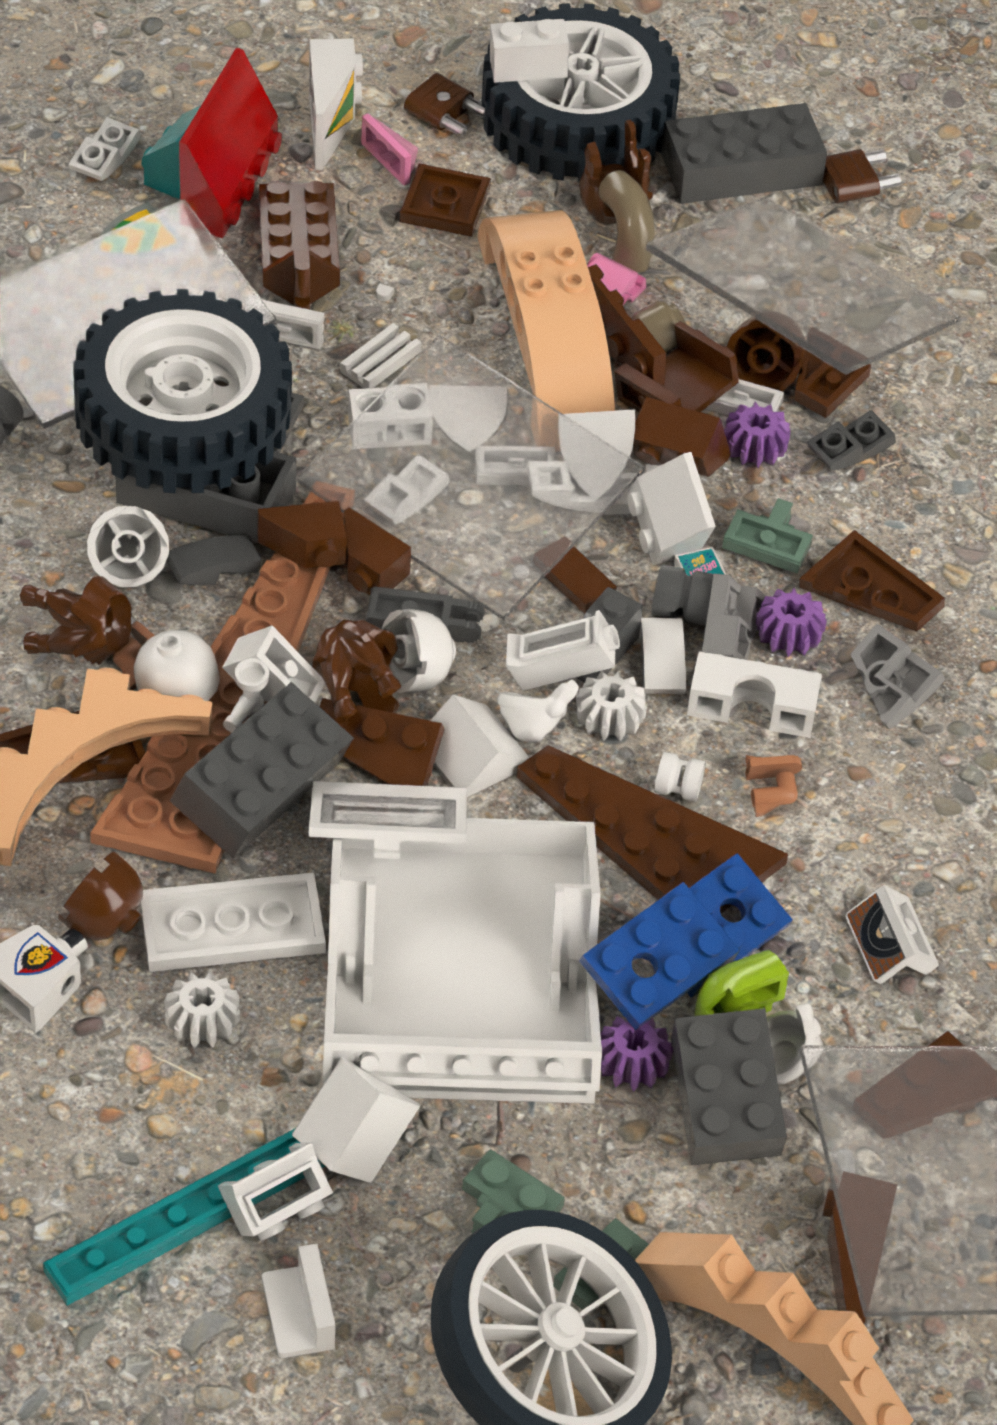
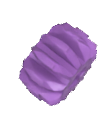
[724,401,791,468]
[756,587,827,657]
[600,1016,673,1092]

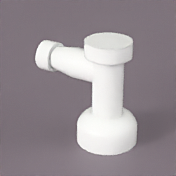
[223,658,269,733]

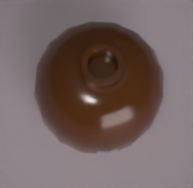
[727,314,804,391]
[58,852,143,941]

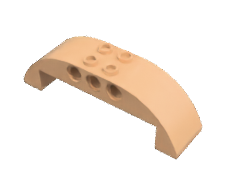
[478,210,615,454]

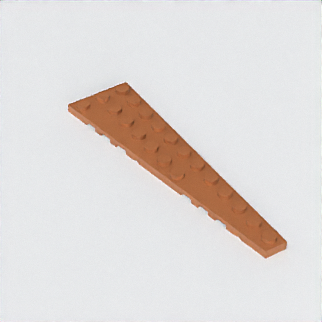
[90,483,355,874]

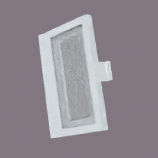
[308,781,467,859]

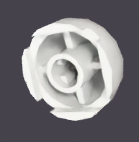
[87,506,169,588]
[382,609,456,693]
[134,630,220,701]

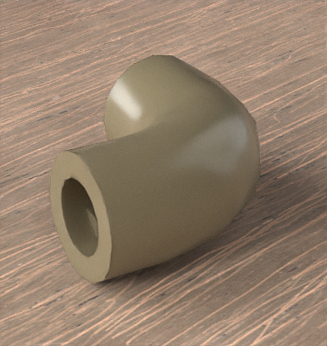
[599,170,655,273]

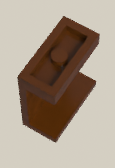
[614,321,739,412]

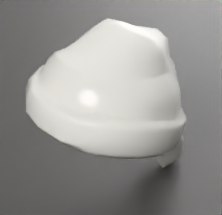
[497,679,579,743]
[767,1003,823,1084]

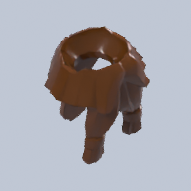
[579,120,653,225]
[19,576,132,665]
[312,619,402,721]

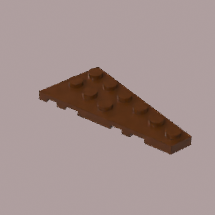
[516,745,788,913]

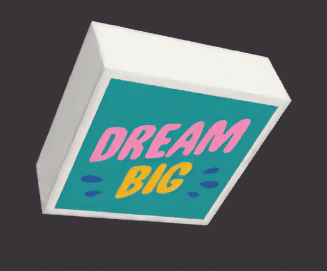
[674,547,727,576]

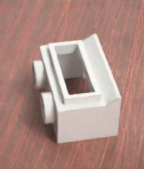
[218,1143,333,1240]

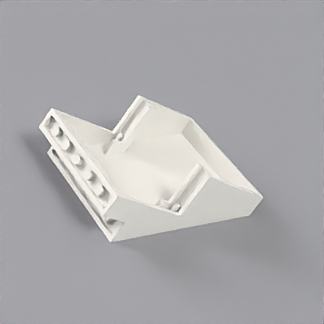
[323,813,602,1104]

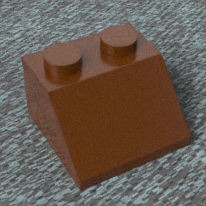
[633,397,731,477]

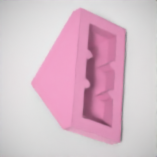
[361,113,418,186]

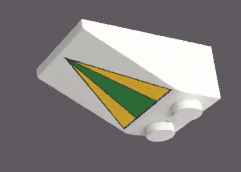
[309,38,363,170]

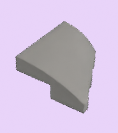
[702,574,766,660]
[851,624,946,729]

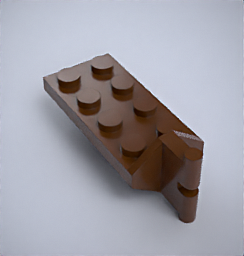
[259,181,340,310]

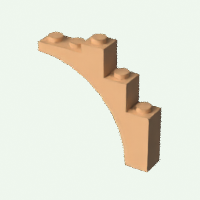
[0,668,212,866]
[635,1232,914,1425]

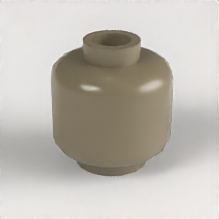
[631,300,686,353]

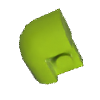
[694,950,789,1016]

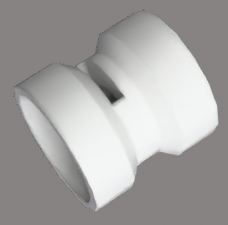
[654,751,706,802]

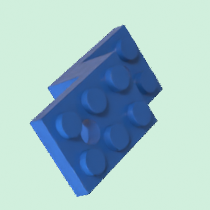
[579,853,793,1030]

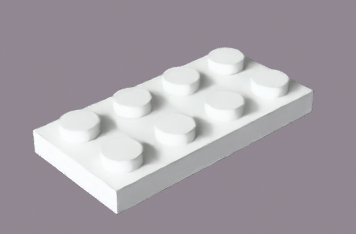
[140,872,326,972]

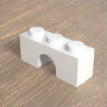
[687,651,822,738]

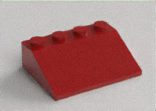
[179,48,282,238]

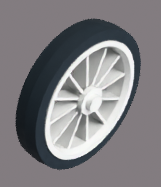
[430,1210,672,1425]

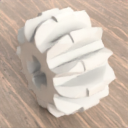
[575,670,647,741]
[164,971,240,1049]

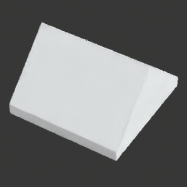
[430,695,529,797]
[292,1056,420,1183]

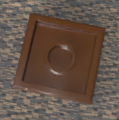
[400,163,491,237]

